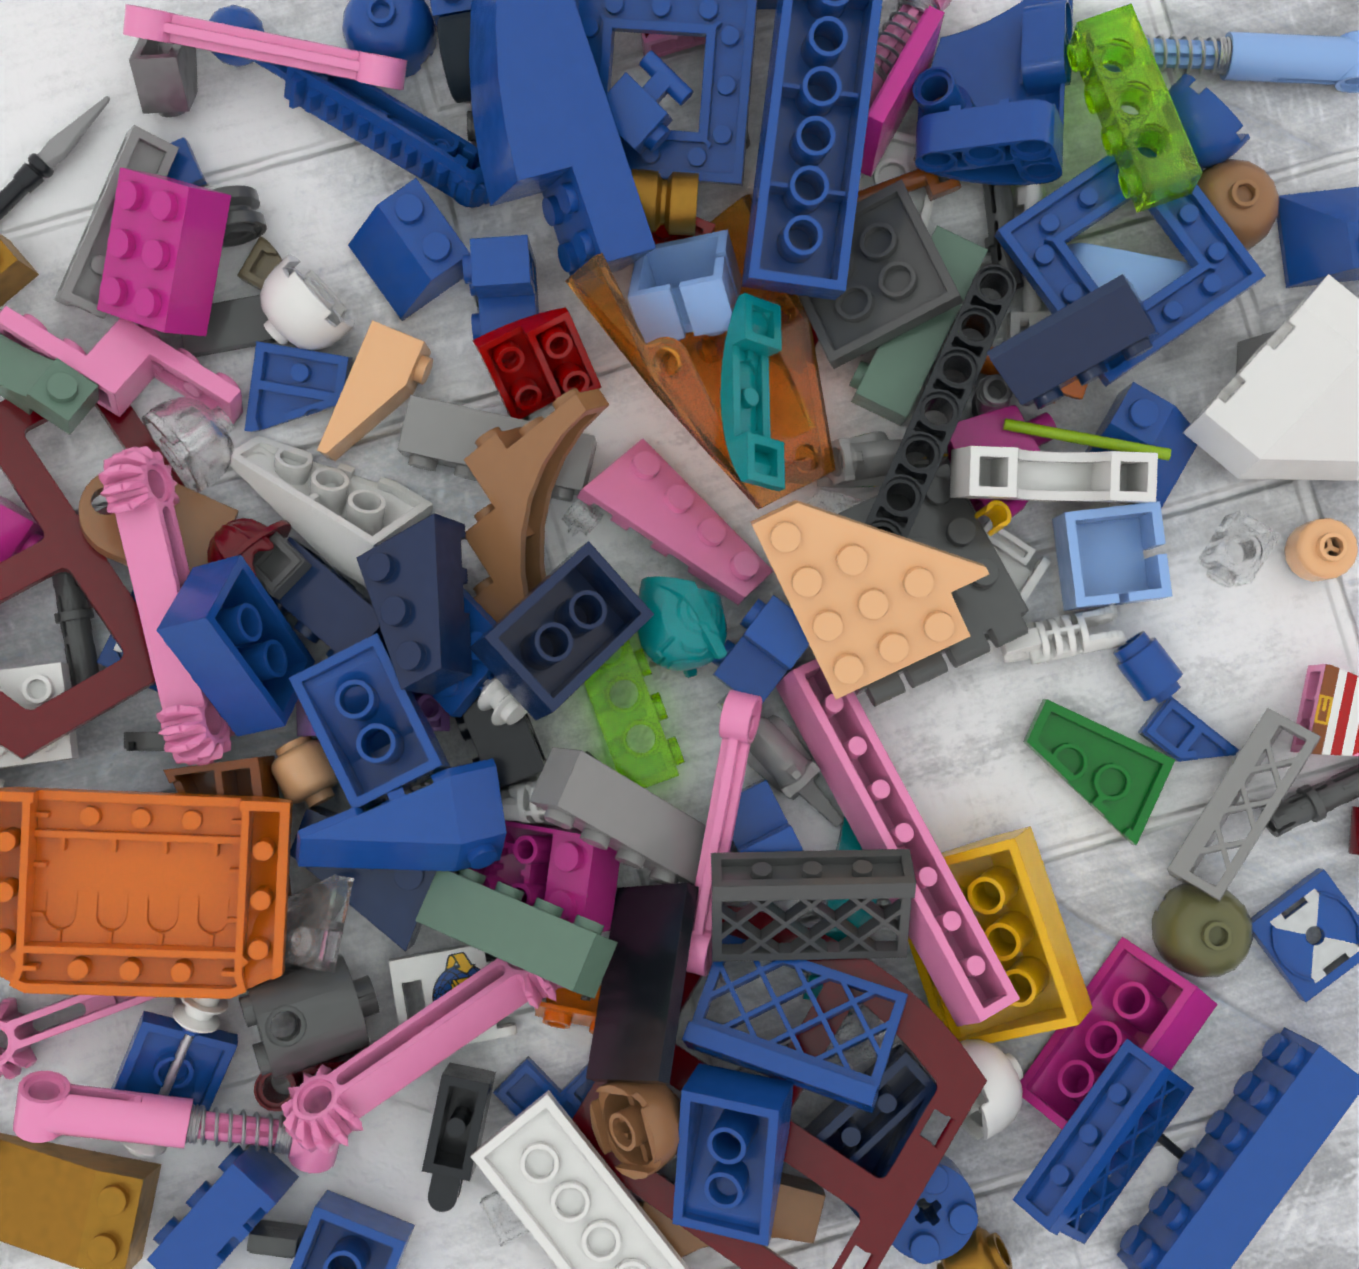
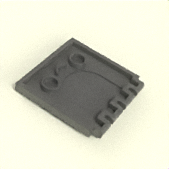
[838,463,1029,707]

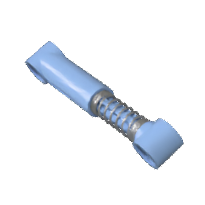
[1082,19,1359,93]

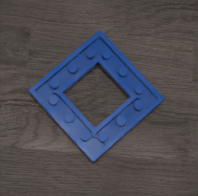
[575,0,758,186]
[995,125,1266,387]

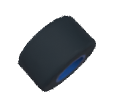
[437,12,471,103]

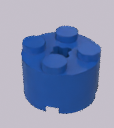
[892,1155,978,1264]

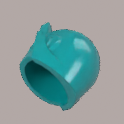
[637,576,727,678]

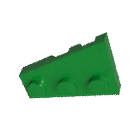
[1023,699,1175,846]

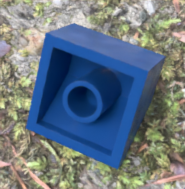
[348,178,470,321]

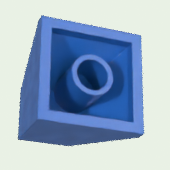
[1277,187,1359,288]
[1085,382,1197,508]

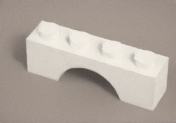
[950,446,1158,504]

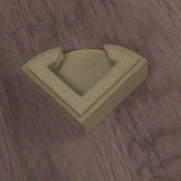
[237,236,282,291]

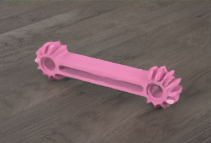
[98,446,235,766]
[281,958,564,1154]
[0,995,157,1079]

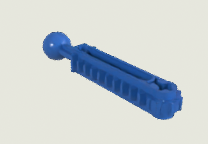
[209,5,489,208]

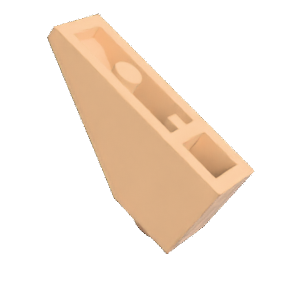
[317,320,433,461]

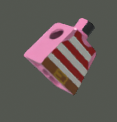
[1290,664,1359,756]

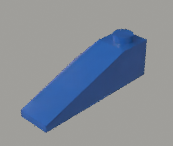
[295,758,507,872]

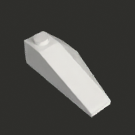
[226,435,433,587]

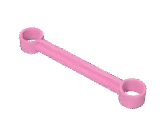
[123,4,407,90]
[686,690,762,977]

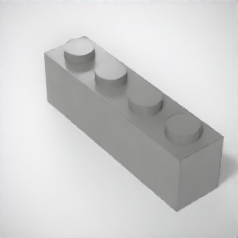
[397,395,597,502]
[529,747,706,885]

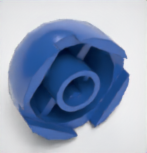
[342,0,437,78]
[1155,73,1250,168]

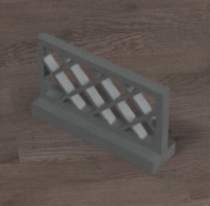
[711,849,916,962]

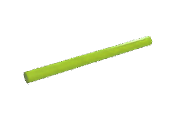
[1003,418,1172,461]

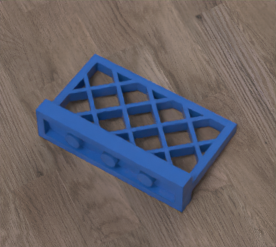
[682,935,908,1113]
[1013,1039,1194,1244]

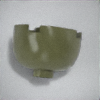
[1152,883,1253,977]

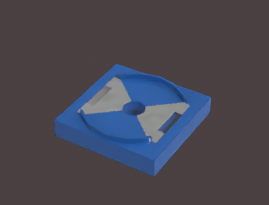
[1251,868,1359,1002]

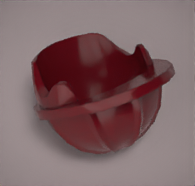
[207,518,291,575]

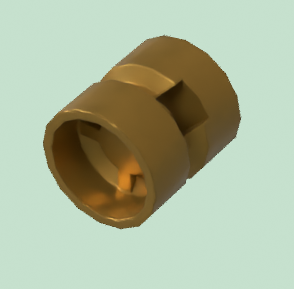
[632,169,699,236]

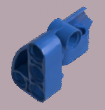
[912,0,1073,185]

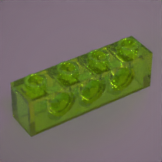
[1067,3,1203,213]
[584,639,685,788]

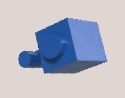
[606,50,694,155]

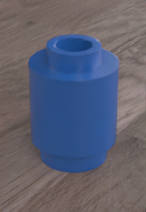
[1113,631,1183,703]

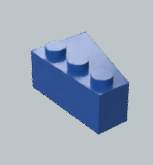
[147,1145,299,1269]

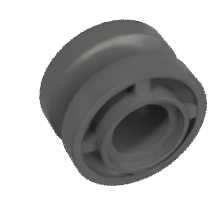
[213,185,267,247]

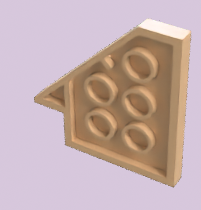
[751,500,989,700]

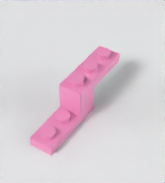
[0,306,243,425]

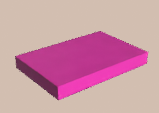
[861,6,945,177]

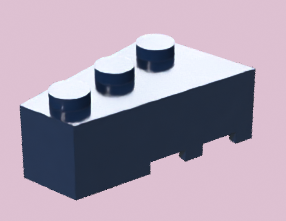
[356,513,472,695]
[267,537,387,657]
[290,806,437,952]
[804,1041,937,1219]

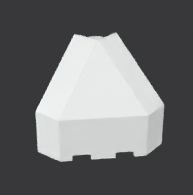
[1183,274,1359,481]

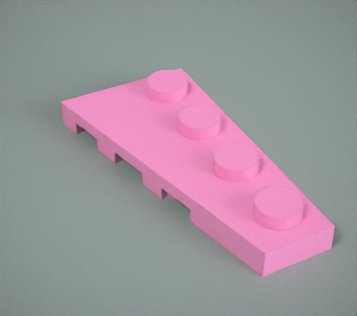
[577,439,773,605]

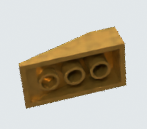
[0,1133,161,1269]

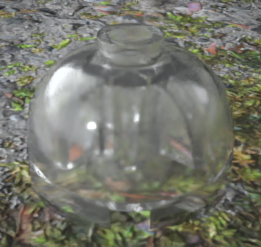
[142,397,235,492]

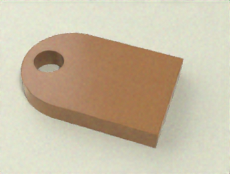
[78,475,238,572]

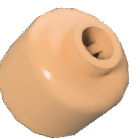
[1284,518,1358,582]
[271,736,339,808]

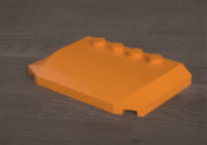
[0,787,293,999]

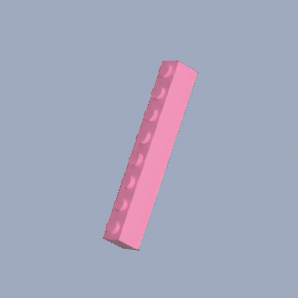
[776,659,1020,1027]

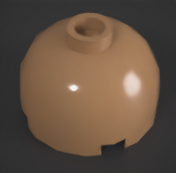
[1194,159,1280,251]
[590,1081,681,1180]

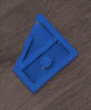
[244,341,353,432]

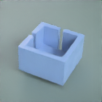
[628,229,742,346]
[1052,501,1172,611]

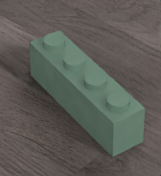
[849,225,988,426]
[415,868,618,999]

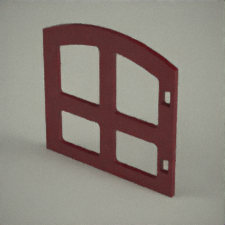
[0,399,185,760]
[572,905,987,1269]

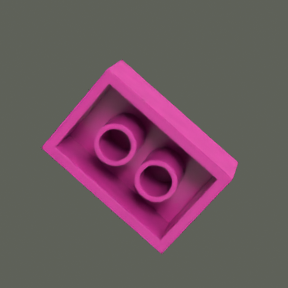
[97,167,231,336]

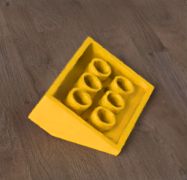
[908,826,1093,1043]

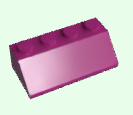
[1020,937,1218,1129]

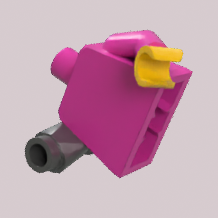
[947,374,1057,536]

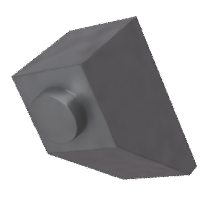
[129,38,198,117]

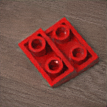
[472,307,601,419]

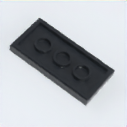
[586,883,698,1085]

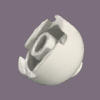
[260,254,355,351]
[960,1039,1023,1140]

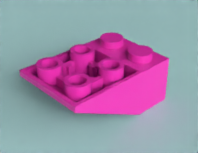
[468,820,620,932]

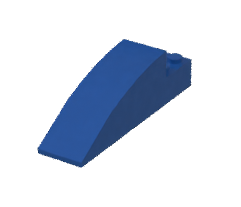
[469,0,656,284]

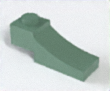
[0,333,99,435]

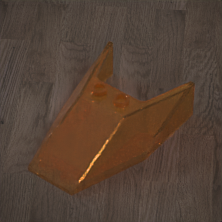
[565,194,836,509]

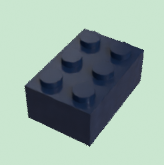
[469,541,654,721]

